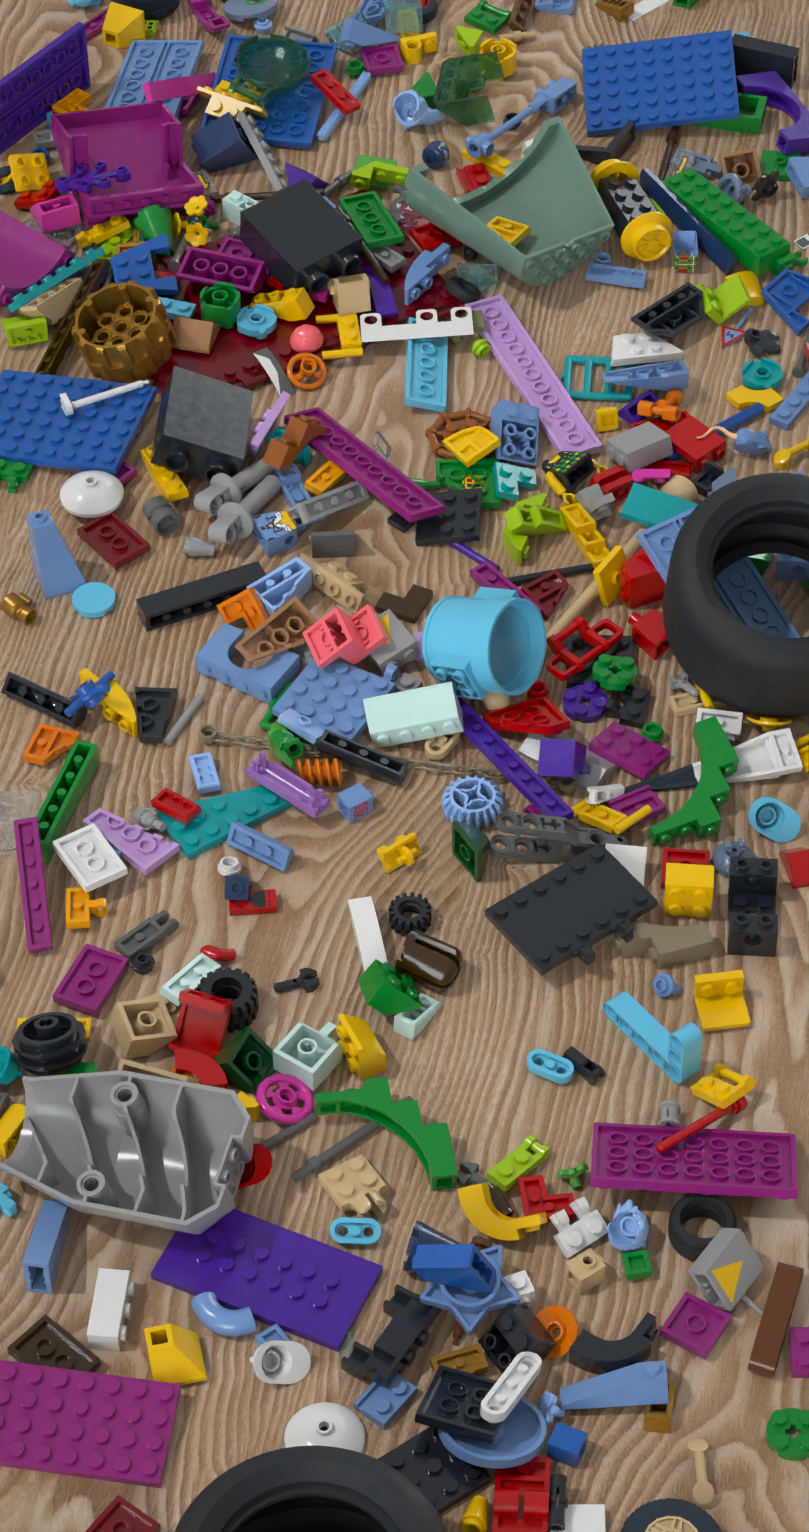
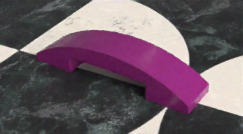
[187,0,231,32]

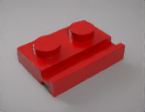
[456,163,491,194]

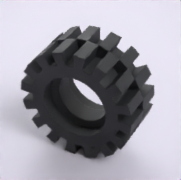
[389,892,432,937]

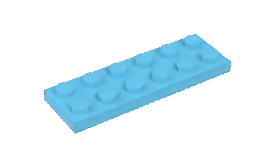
[404,317,448,412]

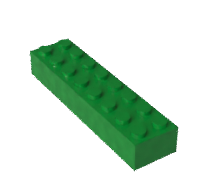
[662,167,790,277]

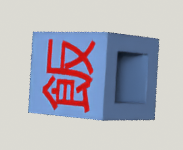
[337,783,374,824]

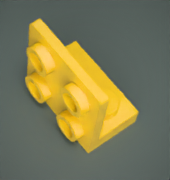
[693,970,751,1031]

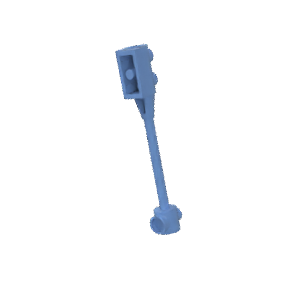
[465,77,577,158]

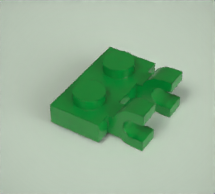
[0,459,33,494]

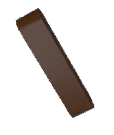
[748,1262,804,1377]

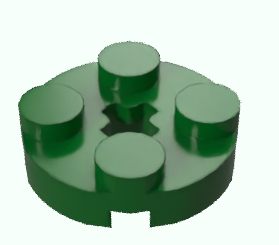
[592,654,638,691]
[765,1408,809,1461]

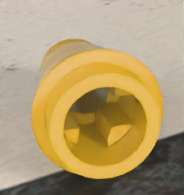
[460,1495,489,1532]

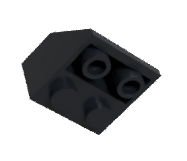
[478,1304,557,1374]

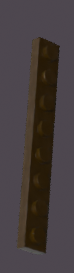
[35,259,111,375]

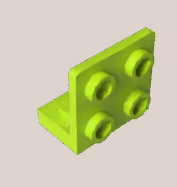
[695,274,751,325]
[1,315,49,348]

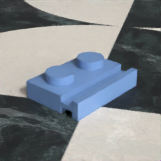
[354,1374,417,1430]

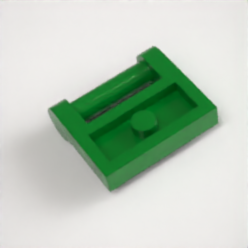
[464,0,511,35]

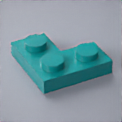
[493,462,537,501]

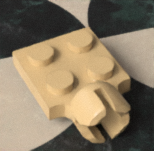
[318,1154,387,1220]

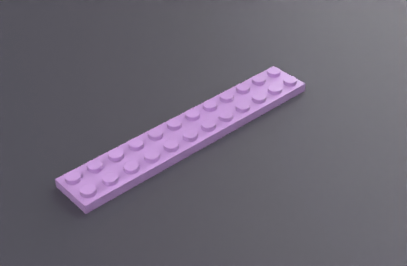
[465,294,603,455]

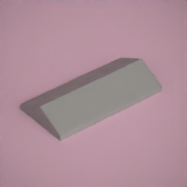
[518,733,619,791]

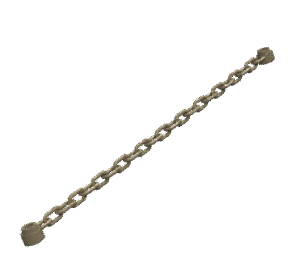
[199,724,577,794]

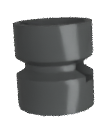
[143,496,181,536]

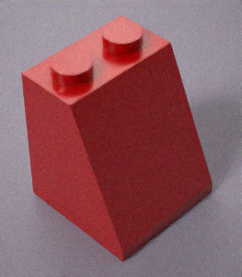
[618,548,666,610]

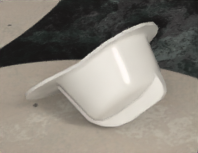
[250,1340,311,1384]

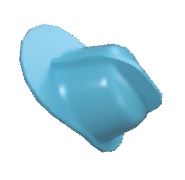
[748,796,801,843]

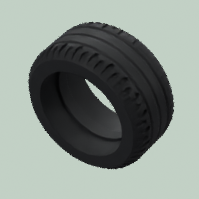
[668,1193,737,1261]

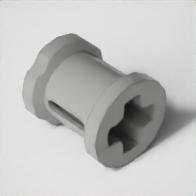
[658,1100,681,1127]

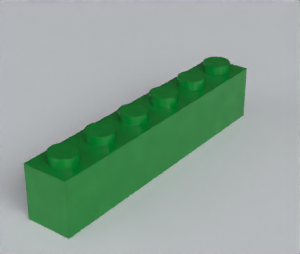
[36,740,99,863]

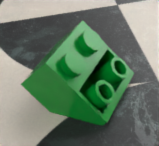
[358,959,422,1016]

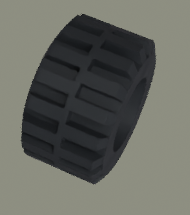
[197,967,259,1033]

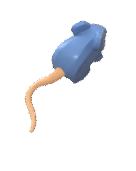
[697,426,772,457]

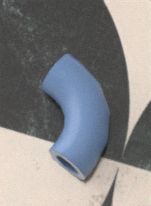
[191,1292,257,1337]

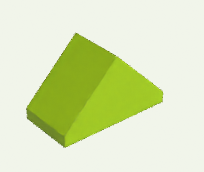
[455,25,483,62]

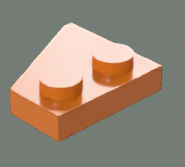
[22,723,81,766]

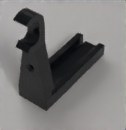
[575,121,636,165]

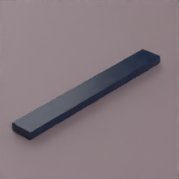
[639,168,738,275]

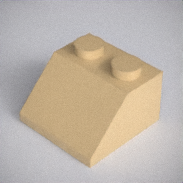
[110,997,177,1059]

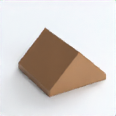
[172,316,220,354]

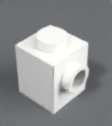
[504,1270,535,1309]

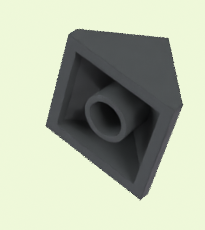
[311,530,355,558]

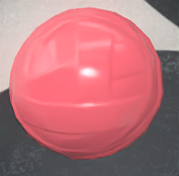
[290,324,323,353]

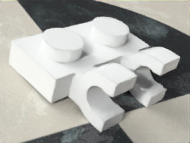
[549,1196,608,1259]

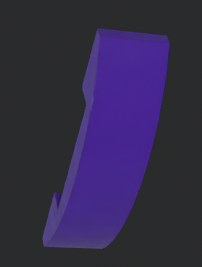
[358,265,398,319]

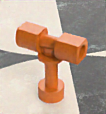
[637,388,684,422]

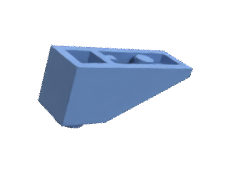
[339,18,400,49]

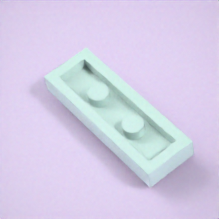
[159,953,221,1007]

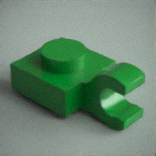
[773,250,809,276]

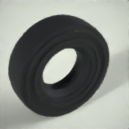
[446,276,482,303]

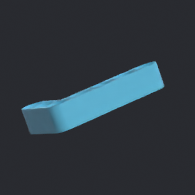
[603,991,702,1084]

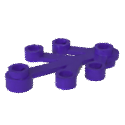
[54,161,131,193]

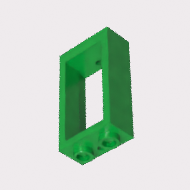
[692,92,767,135]

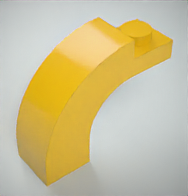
[457,1182,547,1241]

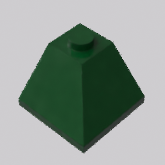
[452,820,490,883]
[214,1026,275,1096]

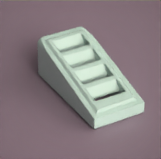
[393,993,441,1040]

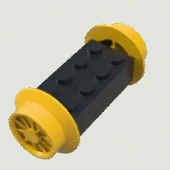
[590,159,673,261]

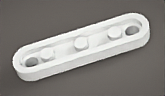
[480,1351,542,1423]

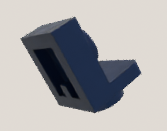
[224,876,252,901]

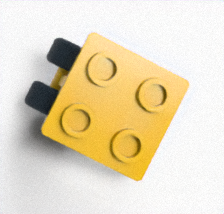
[0,153,51,195]

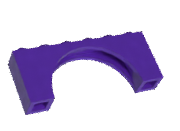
[736,71,809,156]

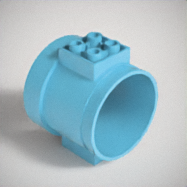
[422,586,546,700]

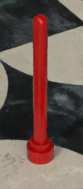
[656,1096,748,1153]

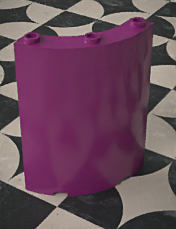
[0,210,76,307]

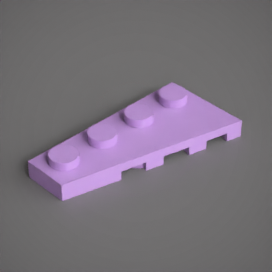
[83,808,180,876]

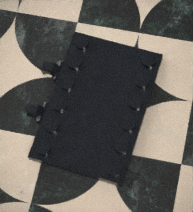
[485,842,657,976]

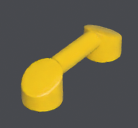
[773,436,809,470]

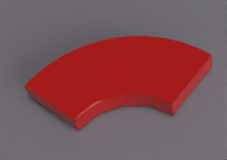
[174,1049,228,1089]

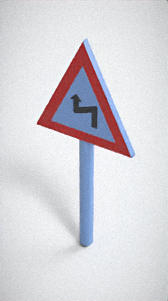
[722,306,754,349]

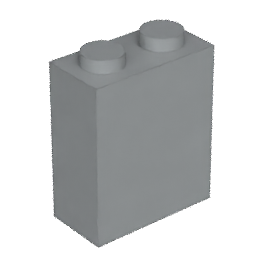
[606,421,673,472]

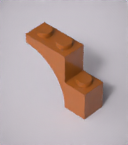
[262,414,327,471]

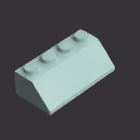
[363,682,464,749]

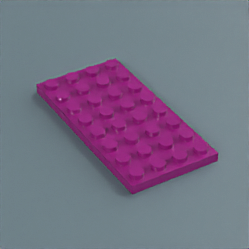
[590,1122,798,1200]
[0,1360,181,1488]

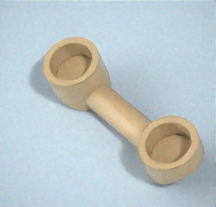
[686,1438,714,1510]

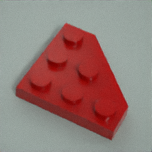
[482,695,571,735]

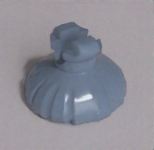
[718,173,752,204]
[711,838,755,877]

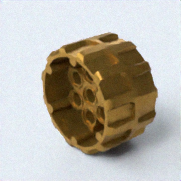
[71,281,176,384]

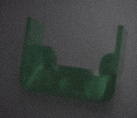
[434,51,504,126]

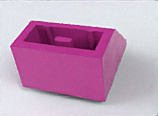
[30,194,80,234]

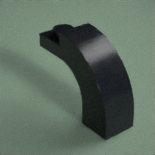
[569,1312,658,1375]

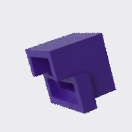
[537,739,591,780]

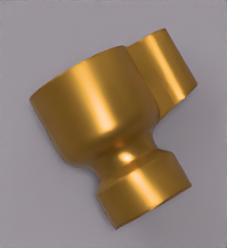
[1,592,37,625]

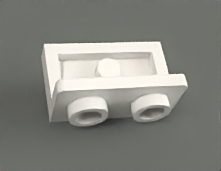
[696,708,743,743]

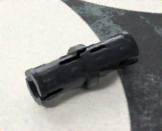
[548,1473,569,1532]

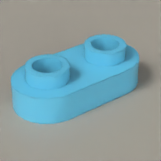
[527,1049,574,1084]
[330,1217,382,1245]

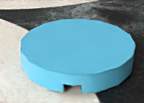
[72,582,116,618]

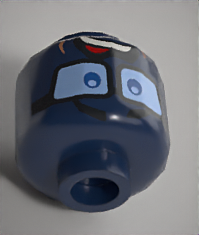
[422,141,450,169]

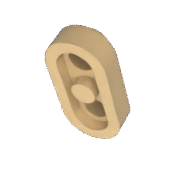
[425,732,460,760]

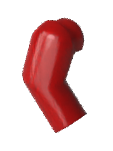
[200,945,236,961]

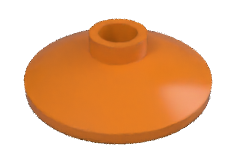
[536,1305,579,1358]

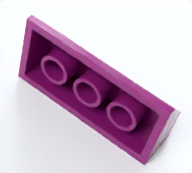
[176,246,267,293]

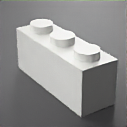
[86,1268,135,1351]

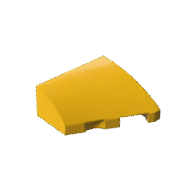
[724,271,765,310]

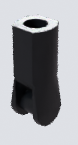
[562,1046,606,1085]

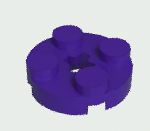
[562,682,608,723]

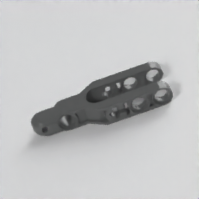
[488,811,629,864]

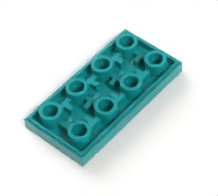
[620,483,698,527]

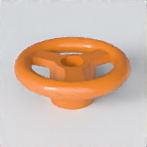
[287,353,327,390]

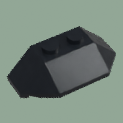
[631,282,703,338]

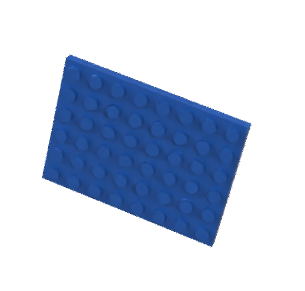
[582,30,740,137]
[200,34,338,149]
[0,370,158,475]

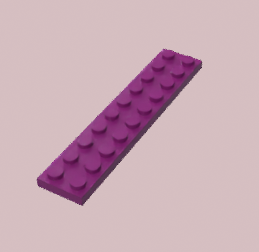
[284,407,445,523]

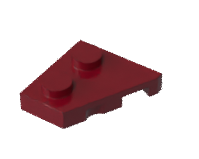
[521,569,569,621]

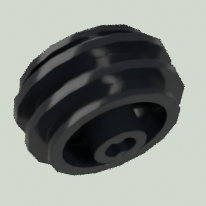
[12,1012,88,1076]

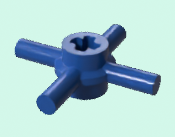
[64,671,115,717]

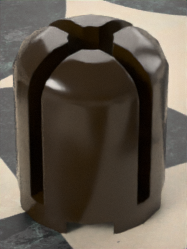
[395,929,463,992]

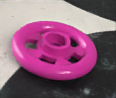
[256,1074,314,1124]

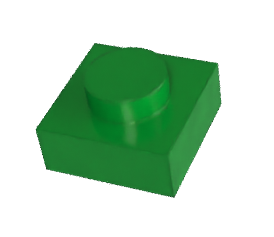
[621,1250,652,1281]

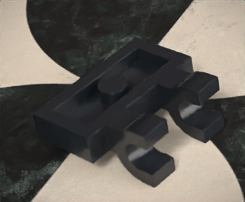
[605,686,651,729]

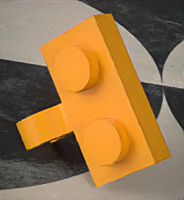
[66,887,108,929]

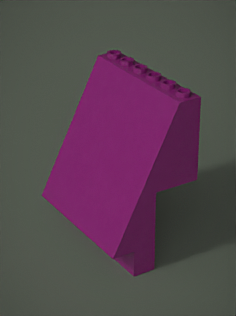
[50,101,204,229]

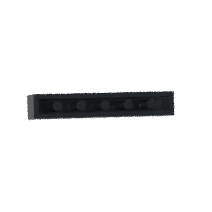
[136,561,266,632]

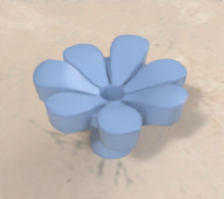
[538,1391,565,1427]

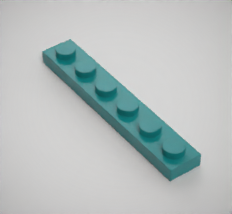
[8,246,106,313]

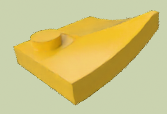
[443,426,502,468]

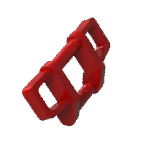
[546,615,623,681]

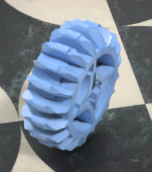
[442,774,504,829]

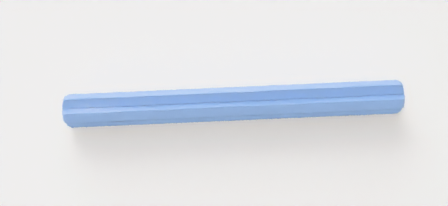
[317,71,371,142]

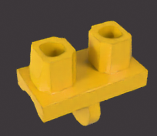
[377,832,422,873]

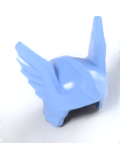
[393,90,446,130]

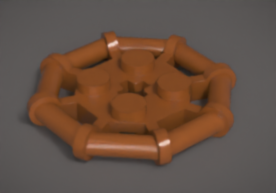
[425,408,495,459]

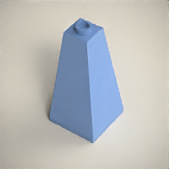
[26,509,86,600]

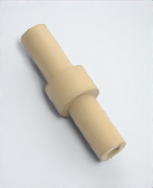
[498,30,536,42]

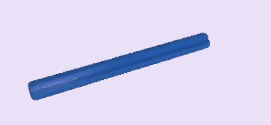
[664,403,764,461]

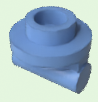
[653,973,682,997]

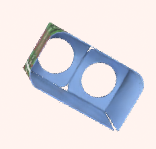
[673,231,698,273]

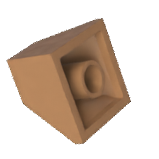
[718,147,762,188]

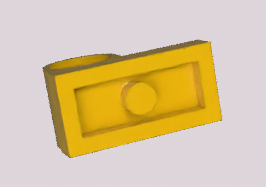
[400,31,438,65]

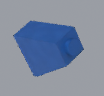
[412,1244,496,1293]

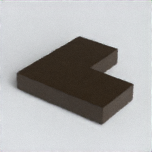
[375,584,433,624]

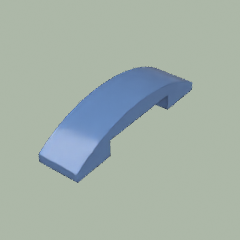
[274,462,325,525]

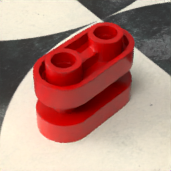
[589,465,639,504]

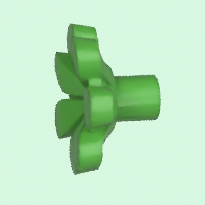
[556,1163,589,1188]

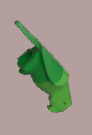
[267,722,304,768]

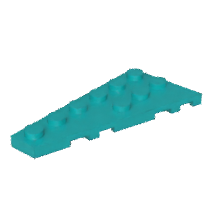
[155,786,293,860]

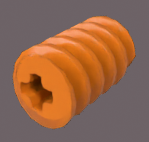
[296,758,342,787]

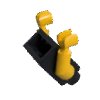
[542,451,608,506]

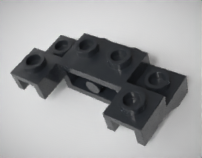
[341,1284,442,1388]

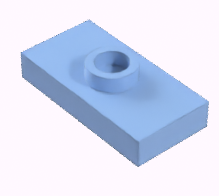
[277,708,324,745]
[189,752,221,795]

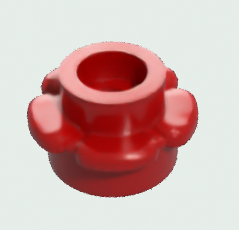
[527,680,549,698]

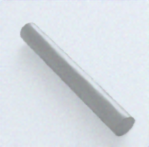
[163,694,204,745]

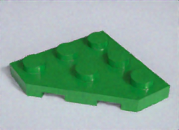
[435,458,501,509]

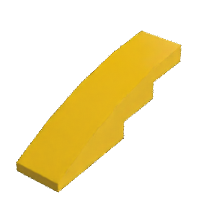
[560,502,610,570]

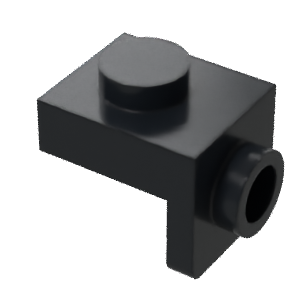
[691,460,724,497]

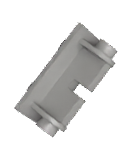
[280,25,319,42]

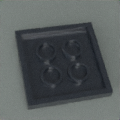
[415,488,483,546]
[566,634,634,690]
[415,1365,503,1444]
[378,1427,491,1514]

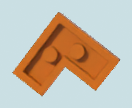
[217,586,269,632]

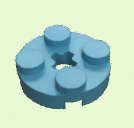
[236,304,277,339]

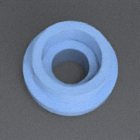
[254,18,272,34]

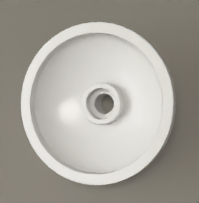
[60,470,124,518]
[284,1402,365,1453]

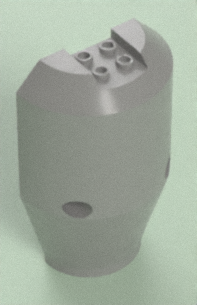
[0,1070,253,1235]

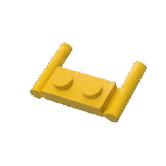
[316,313,363,360]
[571,796,652,835]

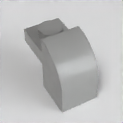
[575,483,615,521]

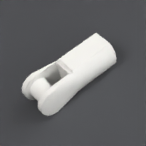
[586,783,625,804]

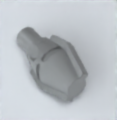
[132,807,167,832]

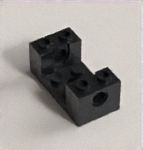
[727,857,778,957]

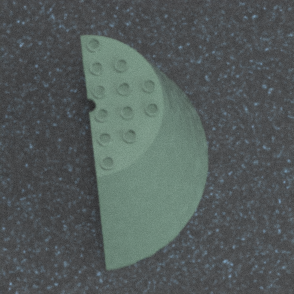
[404,116,615,286]

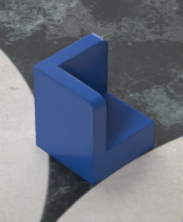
[547,1422,588,1469]

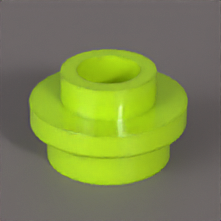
[471,338,491,357]

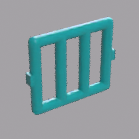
[561,355,634,402]

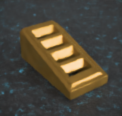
[595,0,634,21]
[644,1380,675,1433]

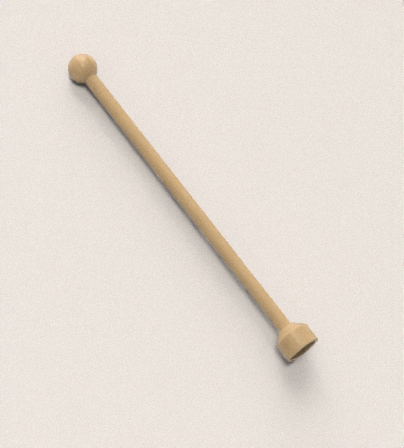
[482,475,698,711]

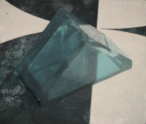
[457,263,497,291]

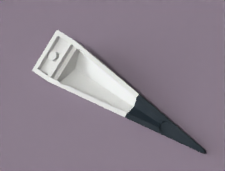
[624,728,803,794]

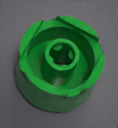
[200,282,241,329]

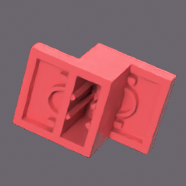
[303,604,389,669]

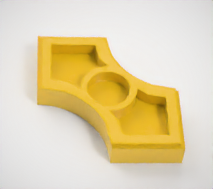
[725,385,784,413]

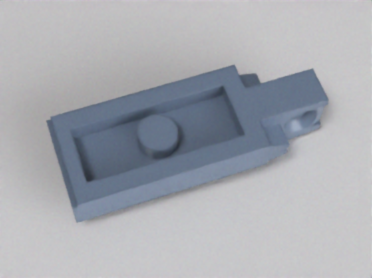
[670,147,723,179]

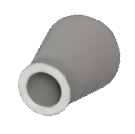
[183,536,215,557]

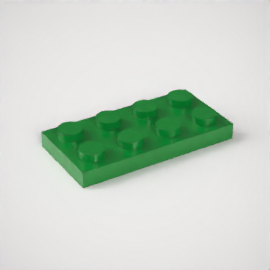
[338,191,404,249]

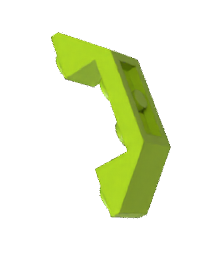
[350,161,409,191]
[503,493,550,566]

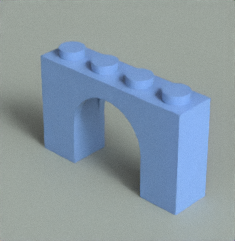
[196,623,300,703]

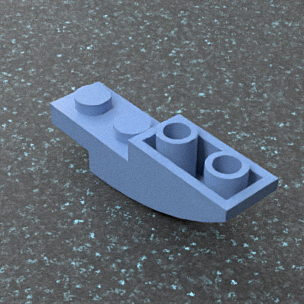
[404,243,451,306]

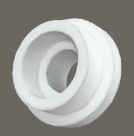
[218,856,241,877]

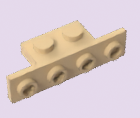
[300,553,366,614]

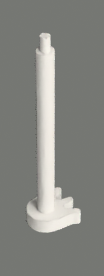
[60,380,149,416]

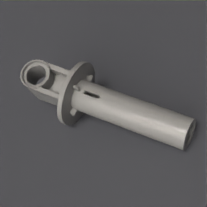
[194,457,275,515]
[208,475,282,544]

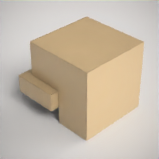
[327,273,371,316]

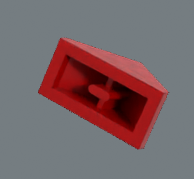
[779,847,809,889]

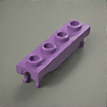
[245,752,330,818]

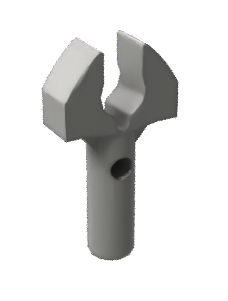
[668,671,699,697]

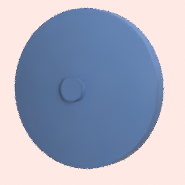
[438,1397,546,1469]

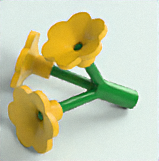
[173,195,220,247]

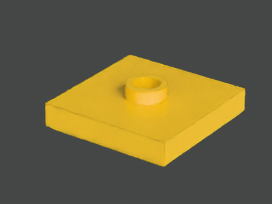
[593,545,626,607]

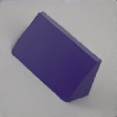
[618,389,659,424]

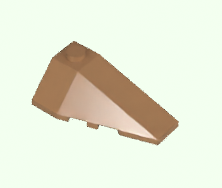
[235,596,318,662]

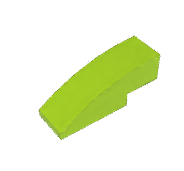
[503,505,568,535]

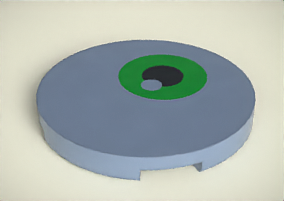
[223,0,278,22]

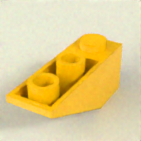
[248,287,315,321]

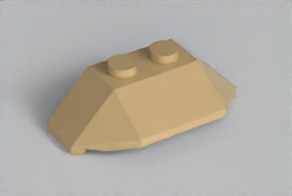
[18,278,82,325]

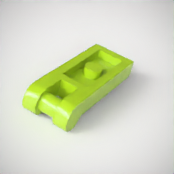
[486,1135,551,1192]

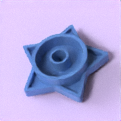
[420,1245,520,1335]

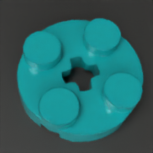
[742,358,783,390]

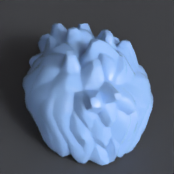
[607,1199,649,1252]

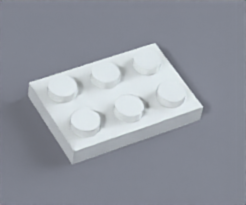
[52,823,128,893]

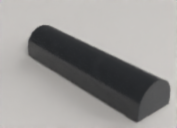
[1,672,87,727]
[316,729,409,785]

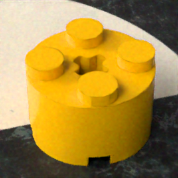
[479,38,517,82]

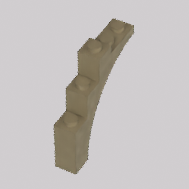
[591,920,714,970]

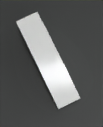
[348,896,387,972]

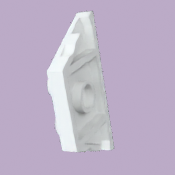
[610,332,684,367]

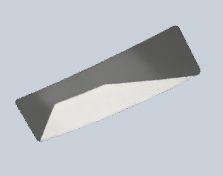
[253,348,295,396]

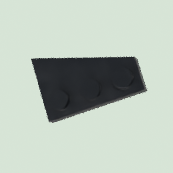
[135,687,179,743]

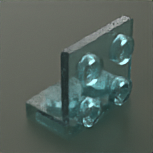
[383,0,423,34]

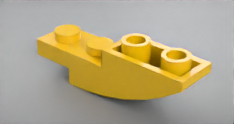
[140,445,189,502]
[79,668,138,738]

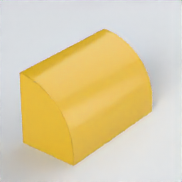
[0,1104,26,1159]

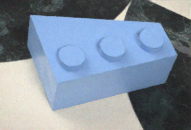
[246,557,312,617]

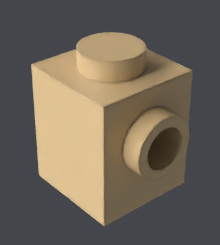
[565,1248,607,1295]

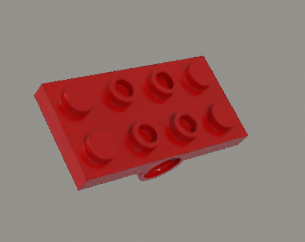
[492,1457,551,1532]

